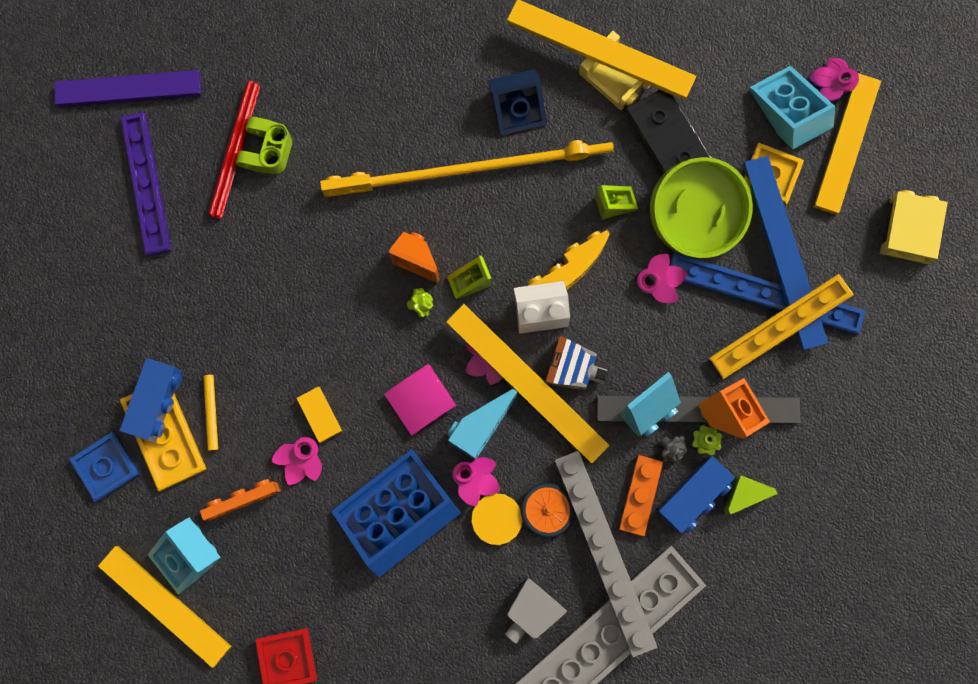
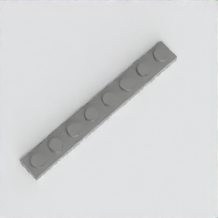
[555,451,658,657]

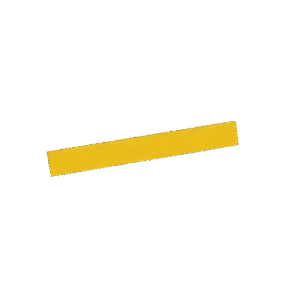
[507,0,696,100]
[447,304,609,463]

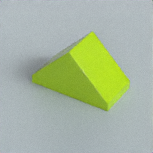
[595,185,638,220]
[447,256,492,299]
[724,475,778,515]

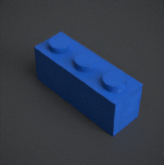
[120,358,182,442]
[656,456,735,533]

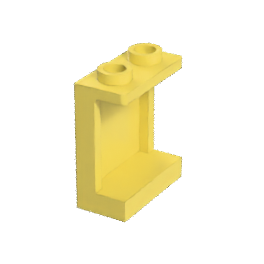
[579,31,651,111]
[880,190,948,264]

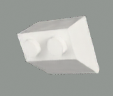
[514,281,570,334]

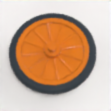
[521,483,574,538]

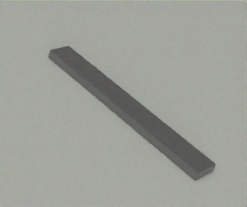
[597,396,800,424]

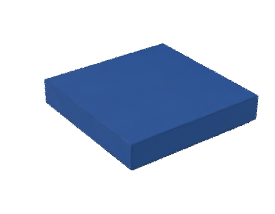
[69,432,140,502]

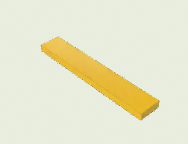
[813,73,881,215]
[709,274,854,379]
[98,546,232,668]

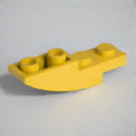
[527,230,609,290]

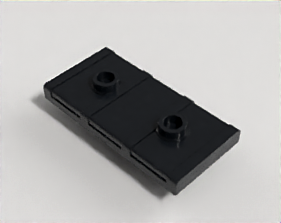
[625,89,711,175]

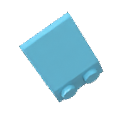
[750,66,835,149]
[619,372,681,437]
[447,389,517,460]

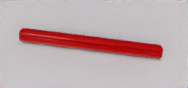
[208,81,260,219]

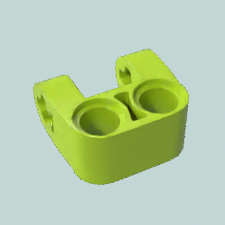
[236,117,292,175]

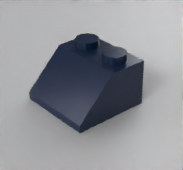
[488,69,547,136]

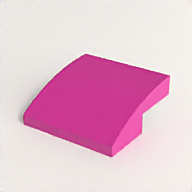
[384,364,457,436]

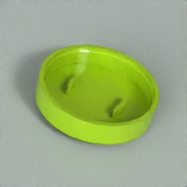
[650,157,753,258]

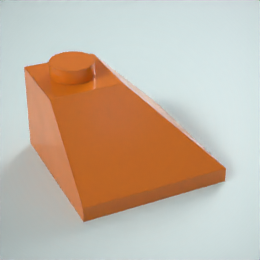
[389,232,439,283]
[697,378,770,439]

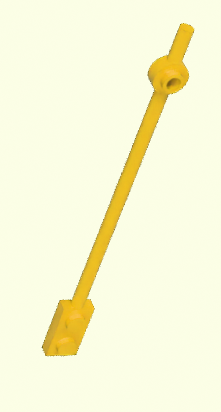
[320,140,614,197]

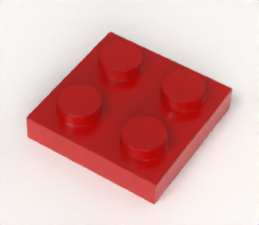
[255,628,317,684]

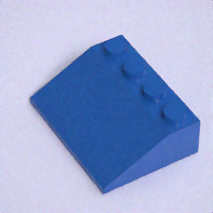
[331,449,461,577]

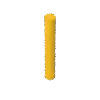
[203,375,218,451]

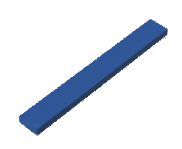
[743,156,828,351]
[669,252,866,335]

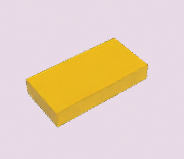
[297,387,343,443]

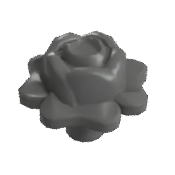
[660,436,687,462]

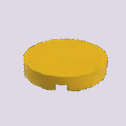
[472,494,522,545]

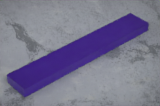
[55,70,201,107]
[120,112,171,257]

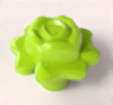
[407,288,433,317]
[692,425,722,455]

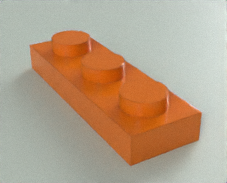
[619,455,663,536]
[200,479,281,521]

